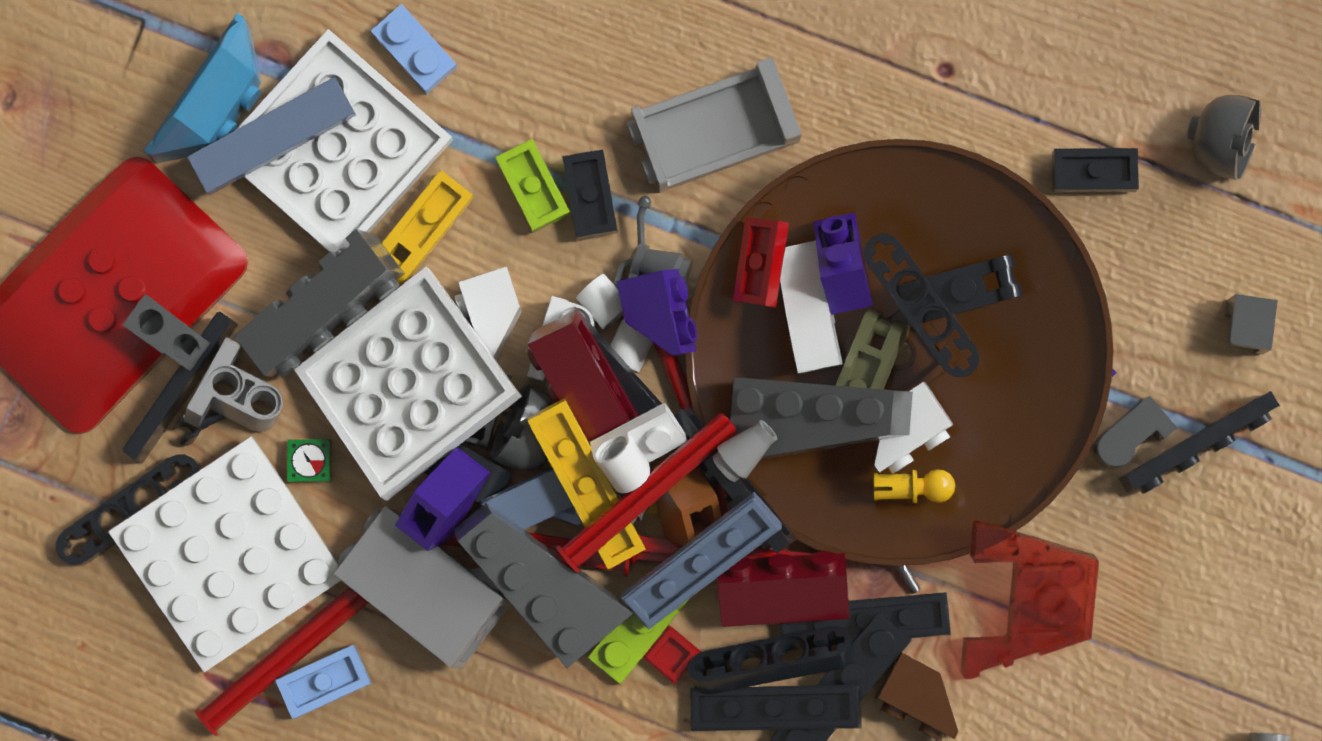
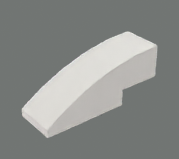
[780,240,843,374]

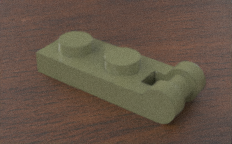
[836,309,910,389]

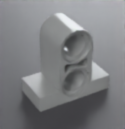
[184,337,283,432]

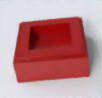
[642,625,701,685]

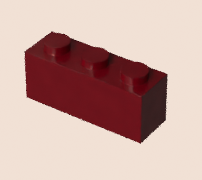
[527,309,638,446]
[718,551,850,627]

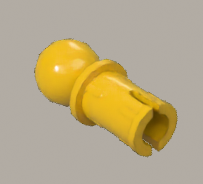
[874,469,955,503]

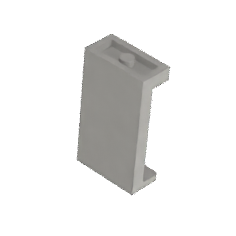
[626,57,802,193]
[334,506,511,670]

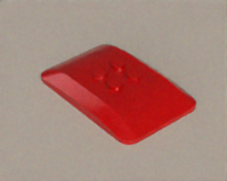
[0,157,248,434]

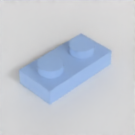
[371,4,458,94]
[275,645,372,719]

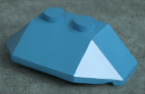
[143,13,261,163]

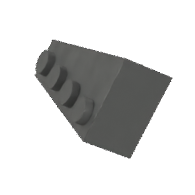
[234,229,405,378]
[729,377,913,461]
[453,503,633,668]

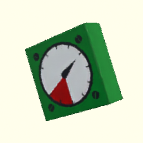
[287,439,332,483]

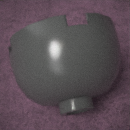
[1187,95,1262,180]
[489,384,554,471]

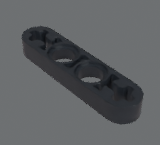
[864,234,980,377]
[56,454,202,566]
[688,626,855,694]

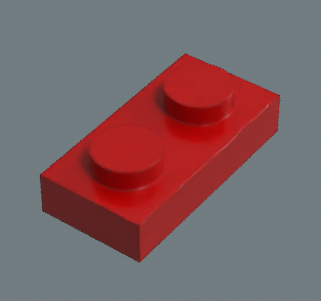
[733,217,789,308]

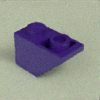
[813,212,873,315]
[616,269,697,356]
[395,448,491,551]

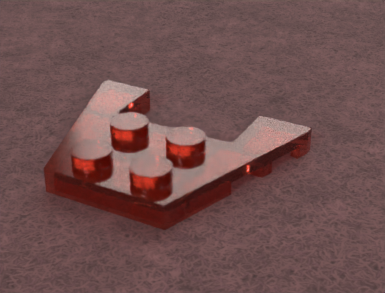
[960,520,1099,679]

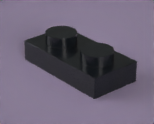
[1052,148,1139,193]
[562,149,618,240]

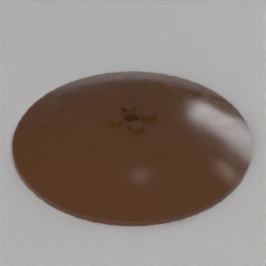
[685,139,1114,566]

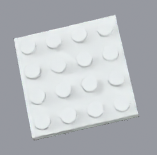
[235,29,453,252]
[294,267,522,501]
[108,436,341,672]

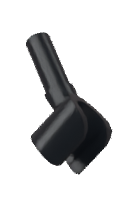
[172,412,227,446]

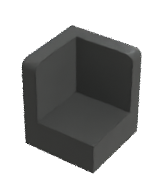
[1225,294,1278,355]

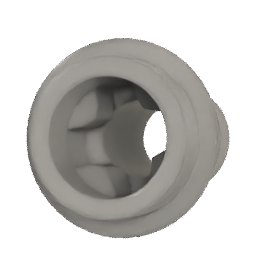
[713,420,777,482]

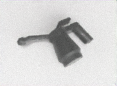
[613,196,693,285]

